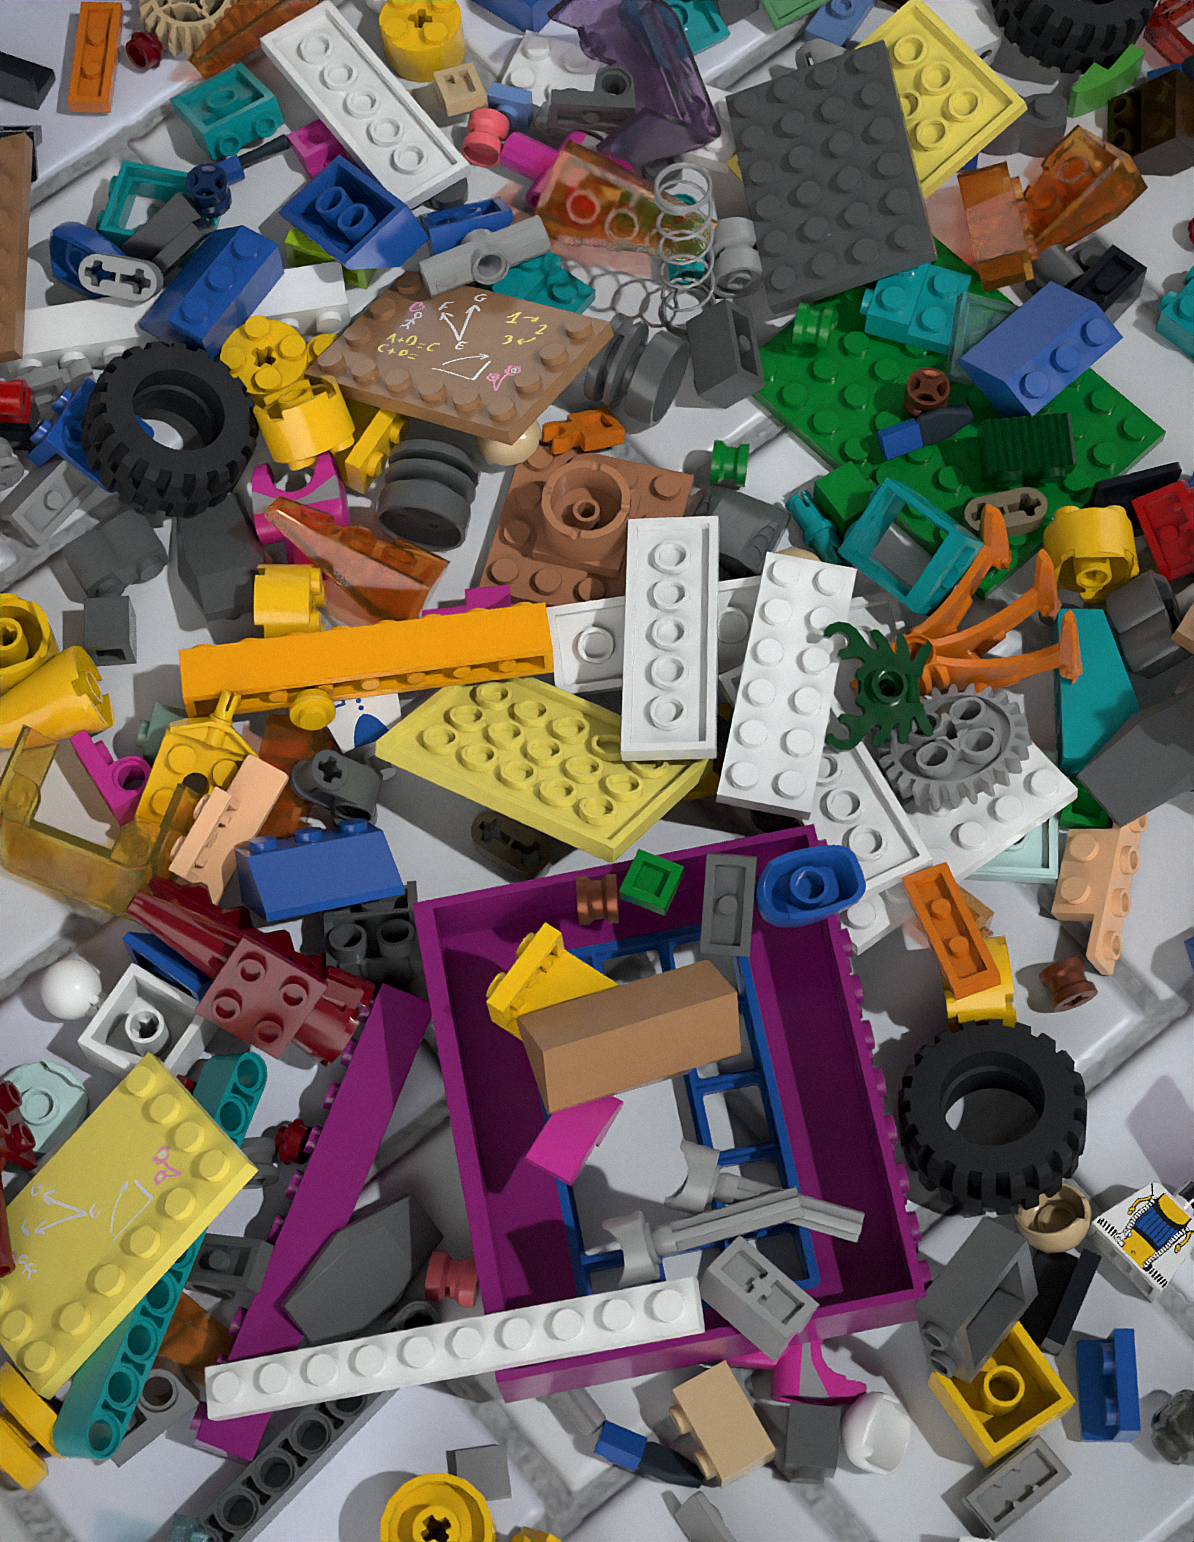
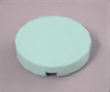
[3,1060,90,1156]

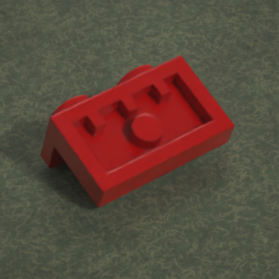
[1131,480,1194,582]

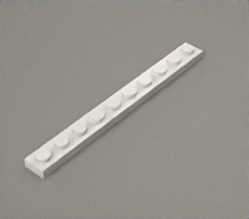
[205,1276,705,1421]

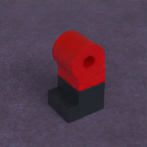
[0,379,40,451]

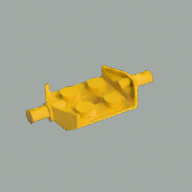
[134,689,259,880]

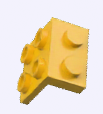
[307,397,410,495]
[486,922,620,1041]

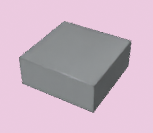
[455,1444,512,1501]

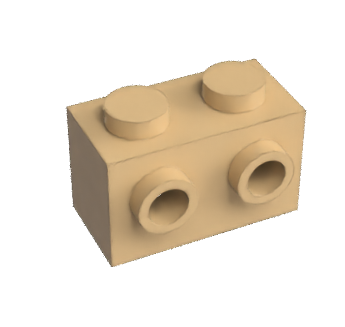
[668,1360,776,1489]

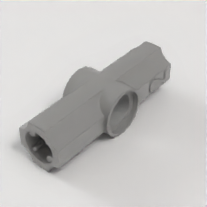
[418,215,552,299]

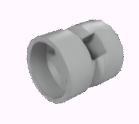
[703,217,764,298]

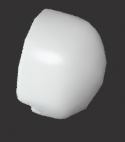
[841,1391,911,1475]

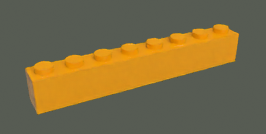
[178,602,554,718]

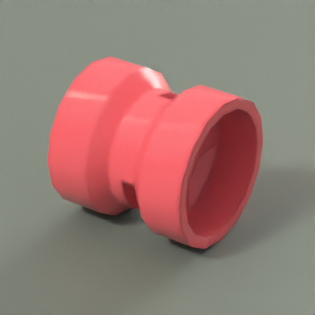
[461,108,510,167]
[424,1250,480,1308]

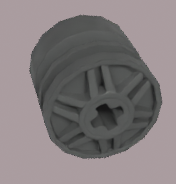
[584,313,690,427]
[374,439,481,552]

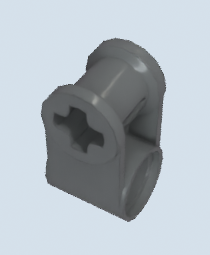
[289,749,383,822]

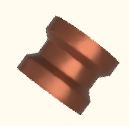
[904,367,950,420]
[576,874,619,925]
[1039,956,1098,1012]

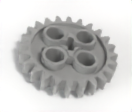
[878,683,1032,809]

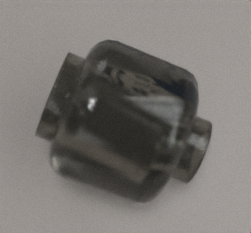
[1151,1389,1194,1466]

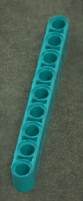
[53,1052,268,1459]

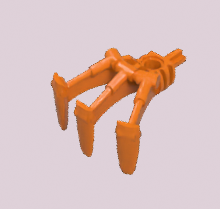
[849,504,1083,700]

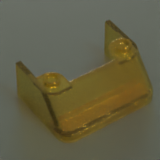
[0,725,203,924]

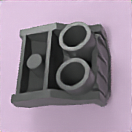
[692,484,791,579]
[323,881,423,992]

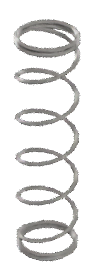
[654,162,716,335]

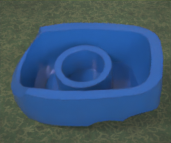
[49,221,128,299]
[754,845,866,927]

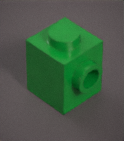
[813,461,877,542]

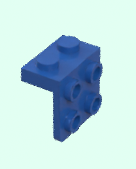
[25,377,154,493]

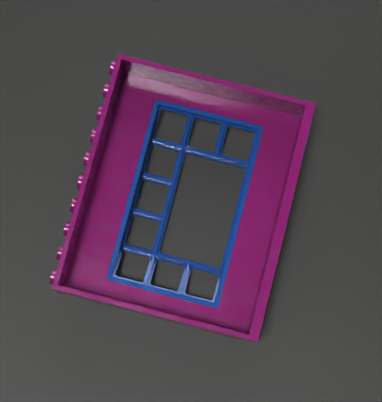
[412,824,932,1403]

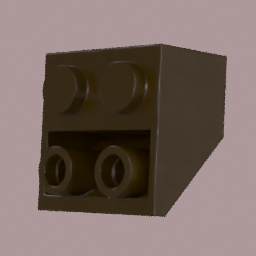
[1106,68,1194,177]

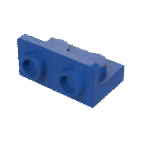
[1075,1328,1141,1442]

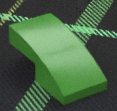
[1067,44,1145,119]

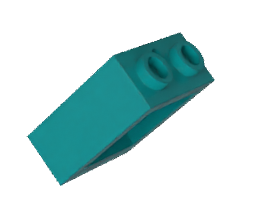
[96,160,221,268]
[837,477,985,616]

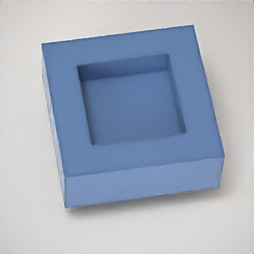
[487,82,533,130]

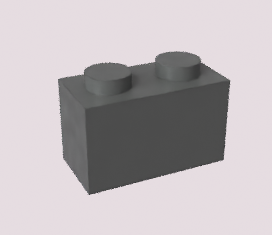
[686,299,765,409]

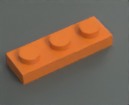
[67,1,124,113]
[902,862,1001,1001]

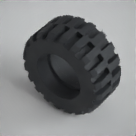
[991,0,1158,74]
[80,342,259,517]
[898,1019,1087,1216]

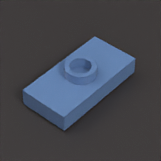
[804,0,878,48]

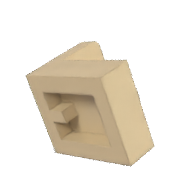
[433,62,488,117]

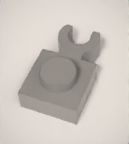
[16,358,96,410]

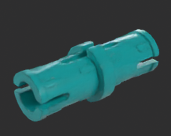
[785,490,853,567]

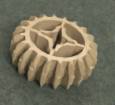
[138,0,249,60]

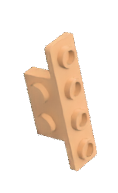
[168,755,289,906]
[1051,813,1148,975]

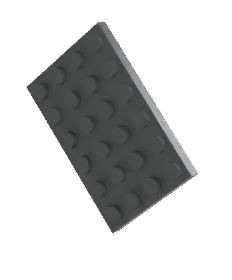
[725,39,938,315]

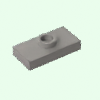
[960,1434,1072,1540]

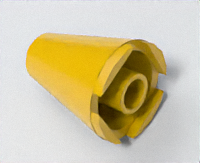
[0,645,115,749]

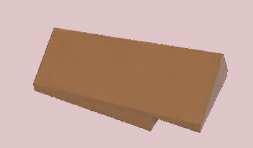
[516,959,742,1115]

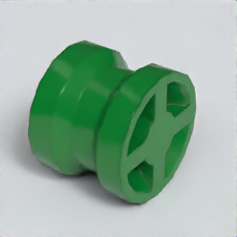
[792,302,834,351]
[710,440,750,487]

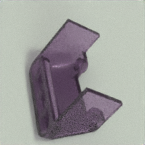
[547,0,721,166]

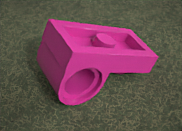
[69,730,151,828]

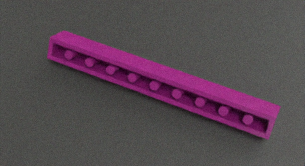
[189,983,432,1467]

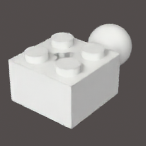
[40,959,219,1080]

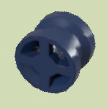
[185,163,232,219]

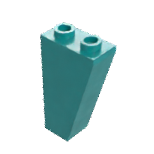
[1052,608,1141,779]

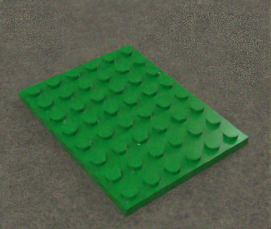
[751,236,1166,601]

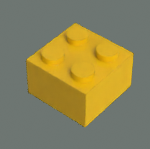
[927,1320,1076,1468]

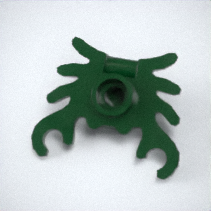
[823,621,934,752]

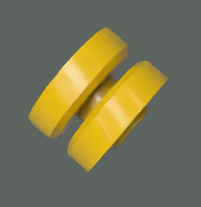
[0,1360,67,1493]
[380,1473,497,1542]

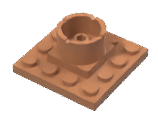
[478,441,694,607]

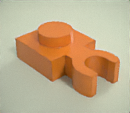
[542,407,625,454]

